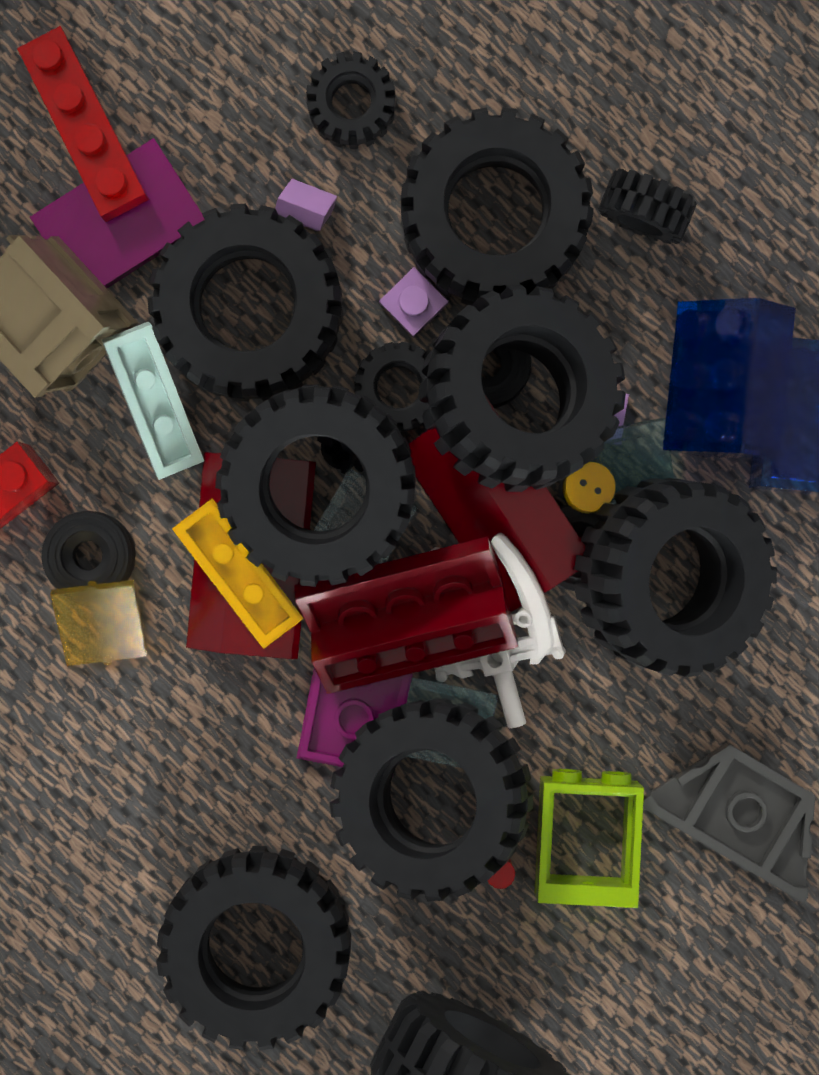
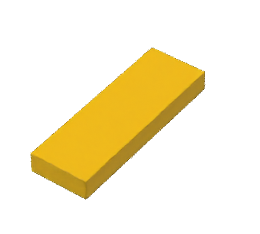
[172,498,304,649]

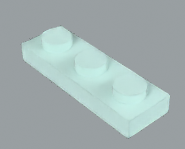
[101,322,204,480]

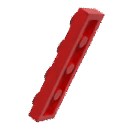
[17,26,149,222]

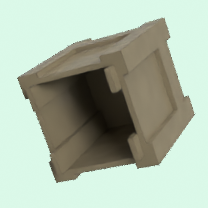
[0,235,138,398]

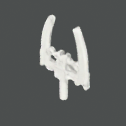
[431,533,566,728]

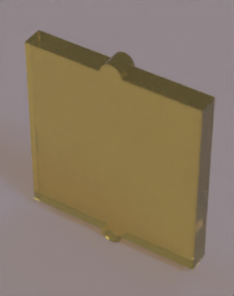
[50,580,148,666]

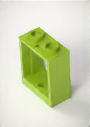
[534,768,644,908]

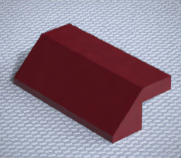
[409,395,585,612]
[186,452,316,659]
[295,536,519,694]

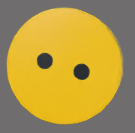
[563,462,616,514]

